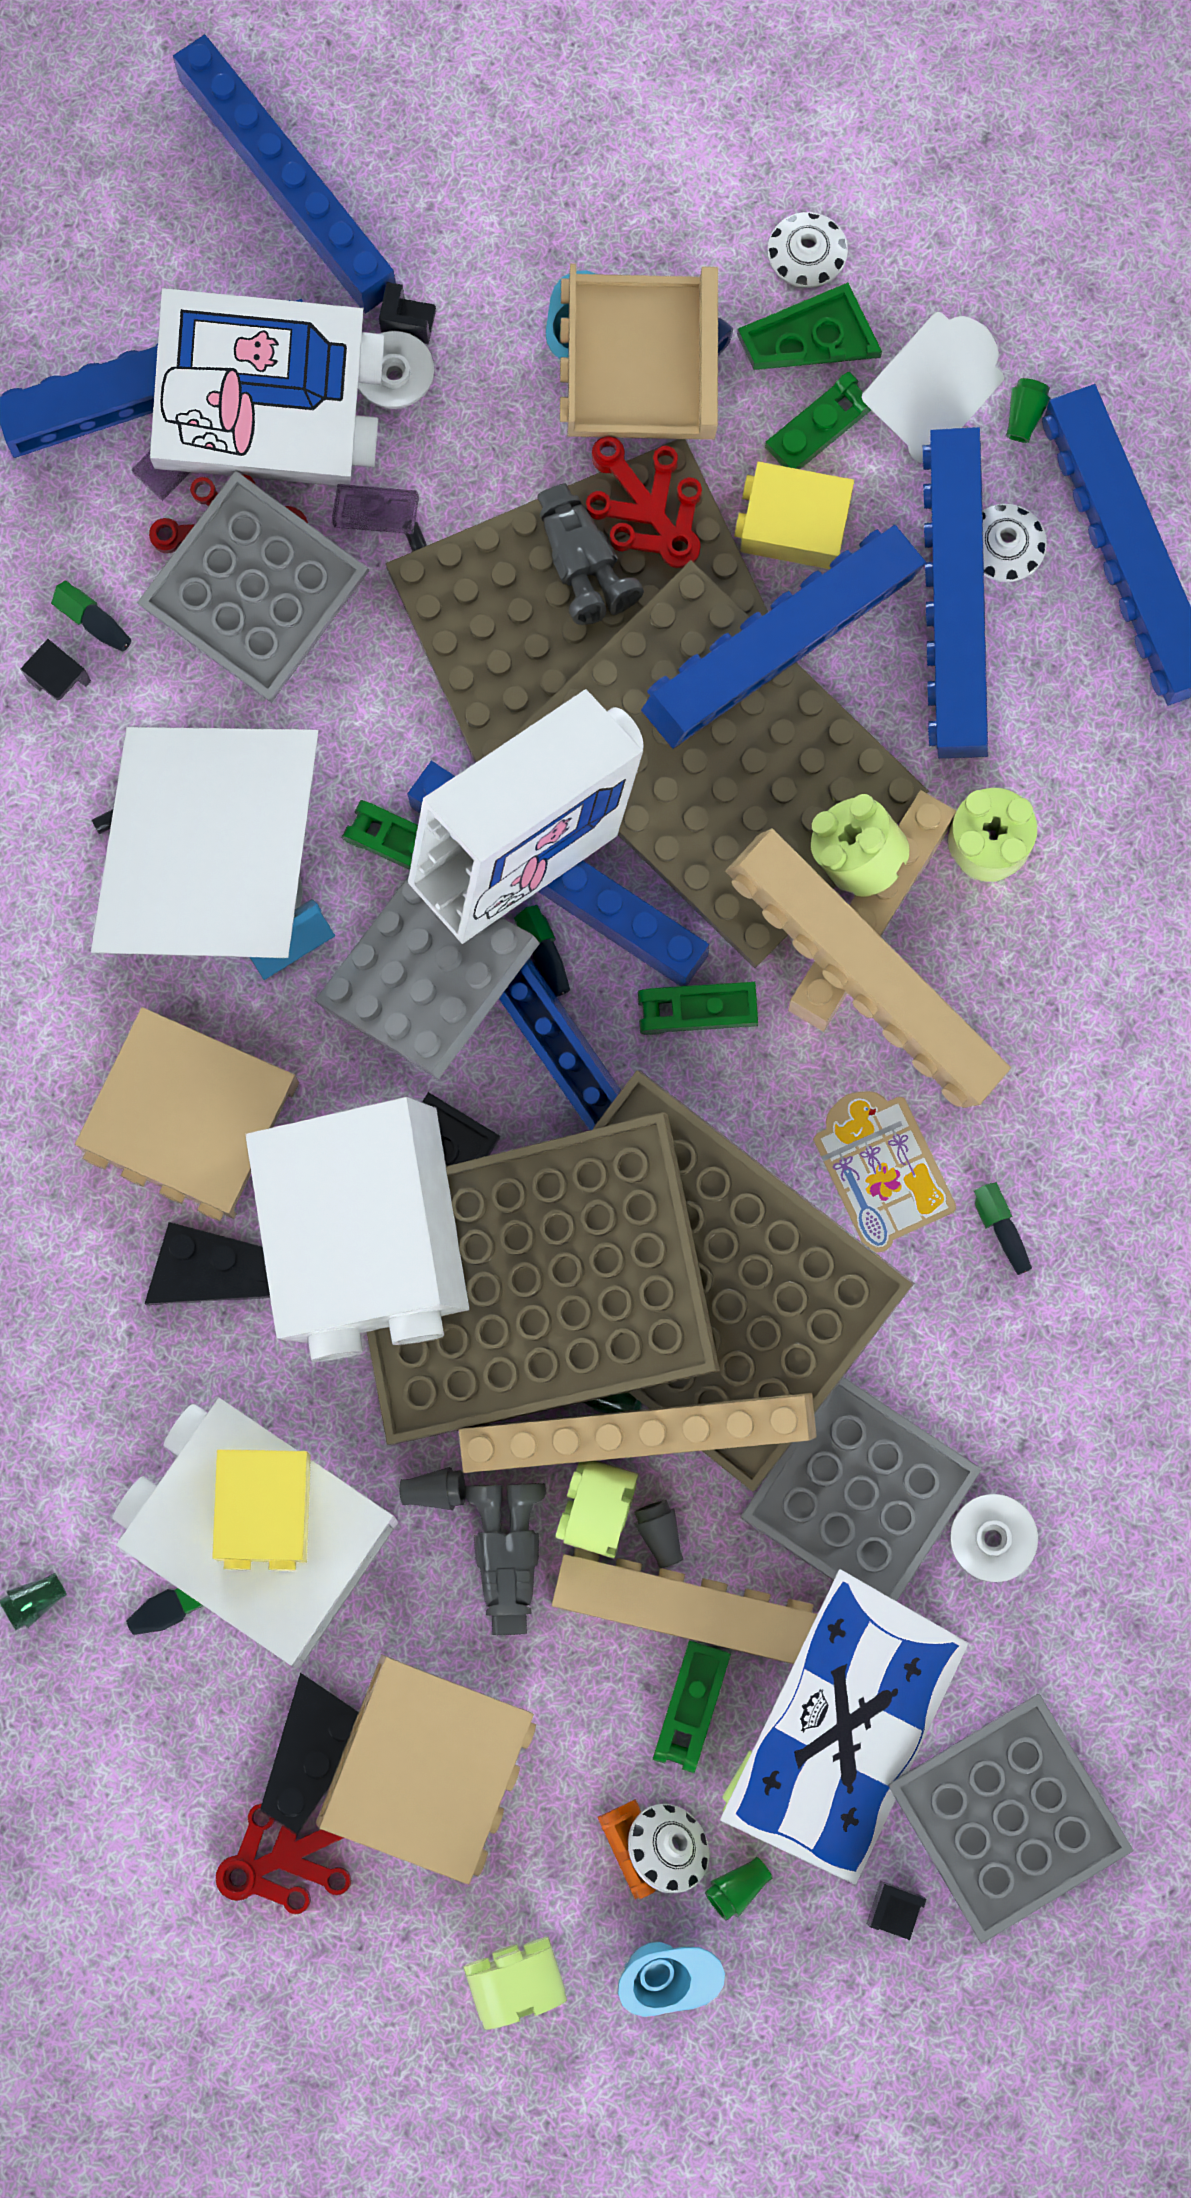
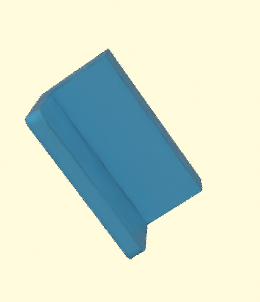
[250,899,335,980]

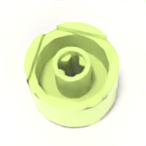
[948,788,1037,882]
[811,794,909,897]
[555,1461,639,1558]
[463,1937,567,2030]

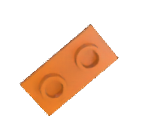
[597,1799,656,1899]

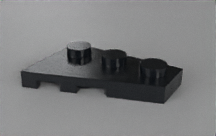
[144,1222,270,1306]
[260,1672,359,1836]

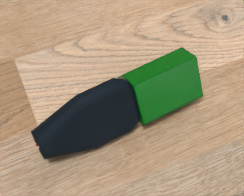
[51,580,132,652]
[514,905,570,997]
[974,1182,1032,1275]
[126,1588,203,1635]

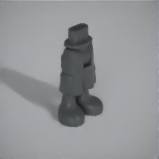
[537,483,644,625]
[465,1483,546,1635]

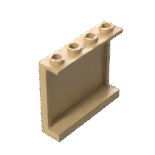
[560,263,718,440]
[75,1007,299,1221]
[316,1654,536,1885]

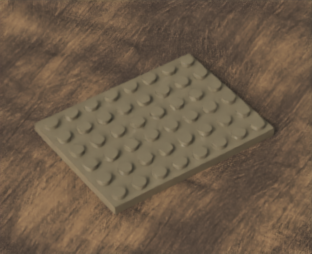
[386,439,768,763]
[516,560,929,968]
[592,1070,915,1492]
[366,1112,720,1445]

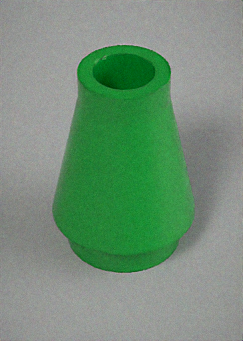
[1006,378,1051,443]
[705,1857,773,1921]

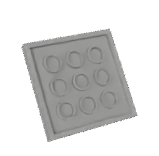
[137,470,369,703]
[315,876,540,1079]
[740,1377,982,1601]
[888,1694,1134,1944]

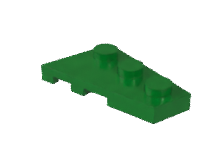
[737,282,882,370]

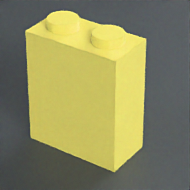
[734,461,854,569]
[212,1449,311,1571]

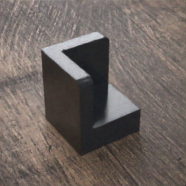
[379,282,436,344]
[20,639,91,700]
[866,1881,927,1940]

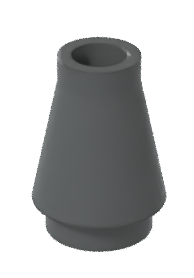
[399,1467,465,1510]
[634,1500,684,1568]

